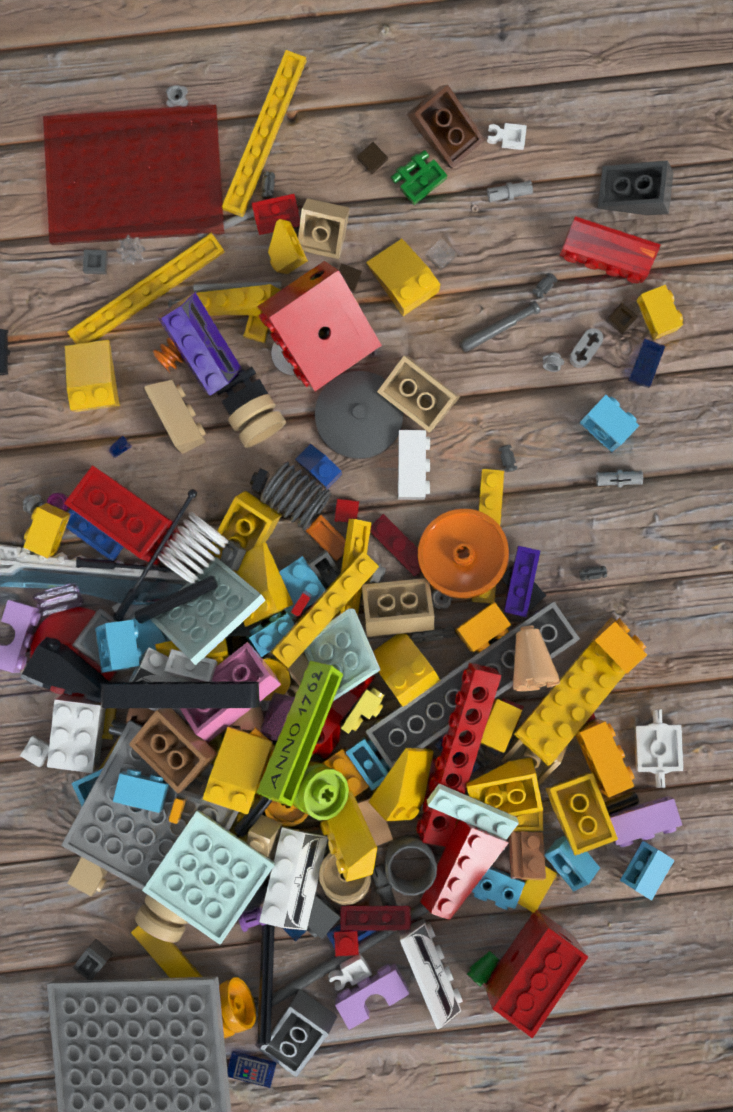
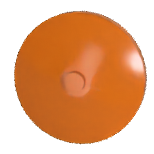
[418,509,509,599]

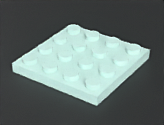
[150,557,265,665]
[142,810,275,945]

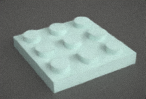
[304,609,380,701]

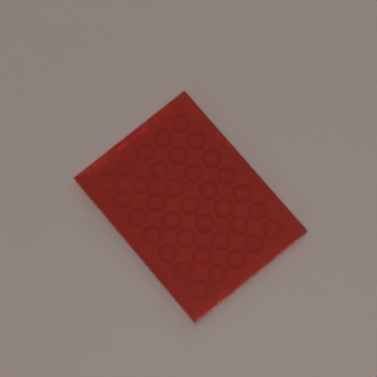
[43,105,225,245]

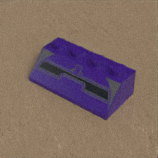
[157,292,242,396]

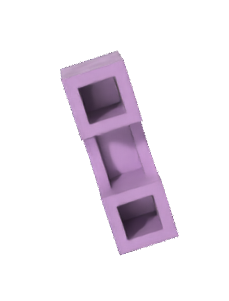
[0,600,41,673]
[335,964,409,1030]

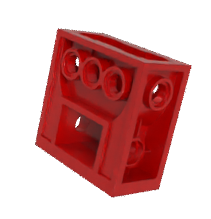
[64,465,181,566]

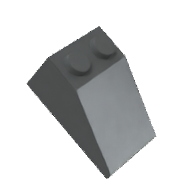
[598,161,674,215]
[259,989,337,1077]

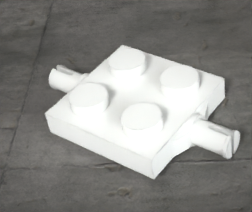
[634,709,683,788]

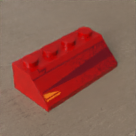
[560,216,661,284]

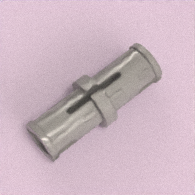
[487,180,533,203]
[596,470,643,487]

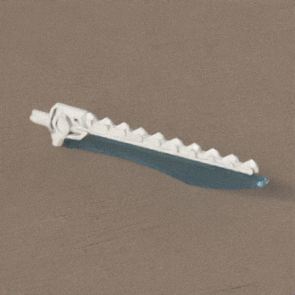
[0,544,197,605]

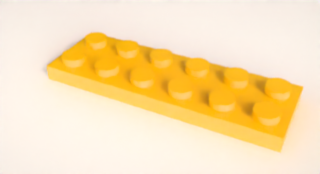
[514,639,626,766]

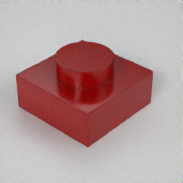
[334,931,359,956]

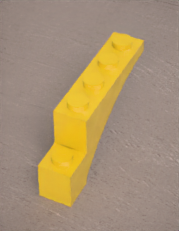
[196,284,280,316]

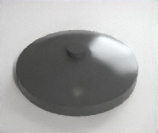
[315,371,403,459]

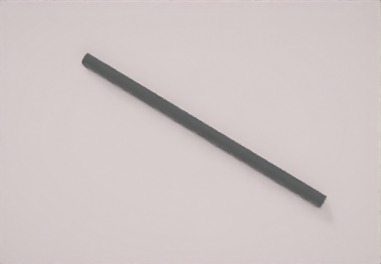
[255,903,429,1017]

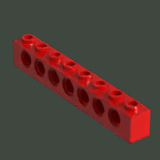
[416,663,502,847]

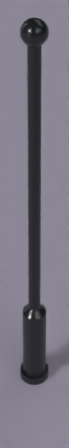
[112,489,197,622]
[76,557,198,574]

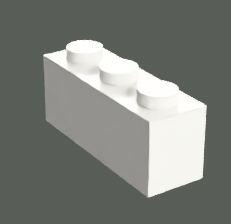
[398,430,430,500]

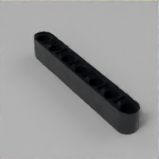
[100,681,260,708]

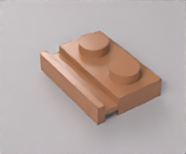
[509,831,546,880]

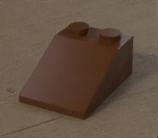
[407,85,485,168]

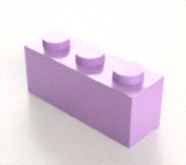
[609,796,682,847]

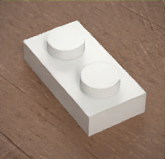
[164,649,217,682]

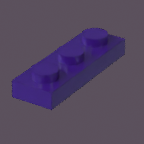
[503,546,540,617]

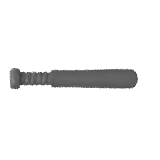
[459,301,541,352]

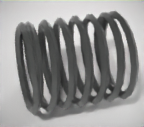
[260,462,331,531]
[385,835,437,896]

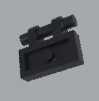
[216,366,268,416]

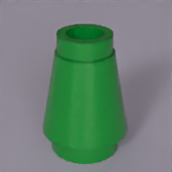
[467,951,499,987]

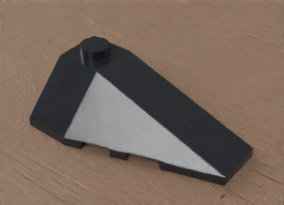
[20,637,110,703]

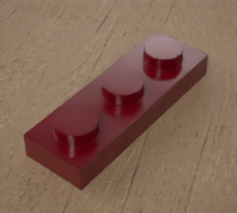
[370,514,421,577]
[341,906,411,931]

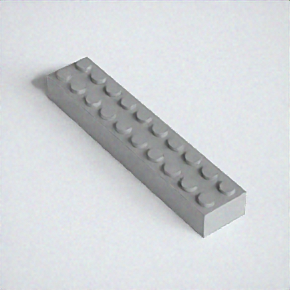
[365,601,580,768]

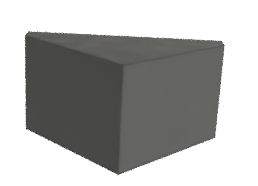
[307,550,341,589]
[73,939,113,980]

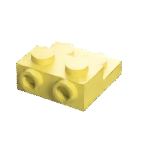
[341,687,385,734]

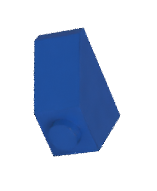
[295,444,342,489]

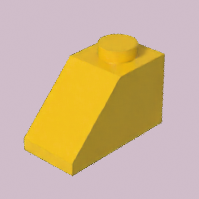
[268,219,308,274]

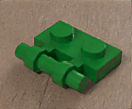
[390,150,448,205]

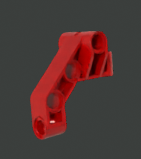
[312,673,376,761]

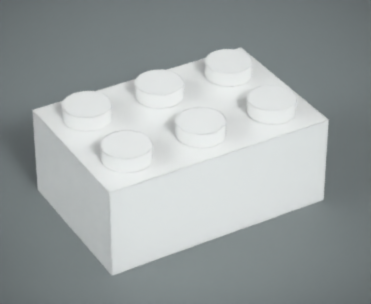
[47,694,106,773]

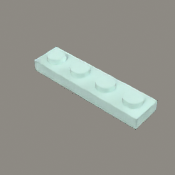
[427,784,519,839]

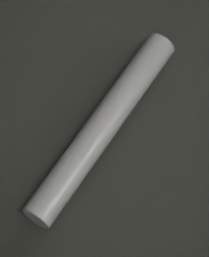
[197,208,254,240]

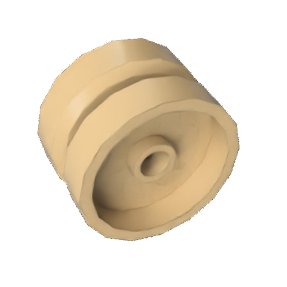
[228,394,286,448]
[319,853,371,905]
[135,894,188,943]

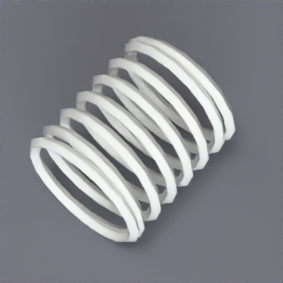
[158,512,229,584]

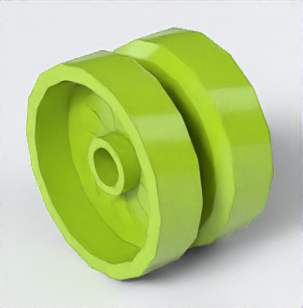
[293,762,349,820]

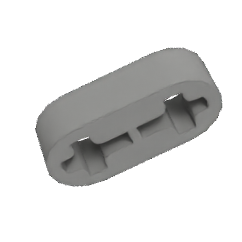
[569,328,603,368]

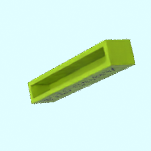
[257,661,343,807]

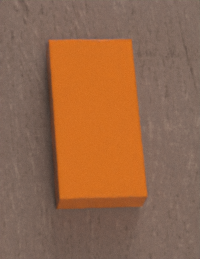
[306,515,346,562]

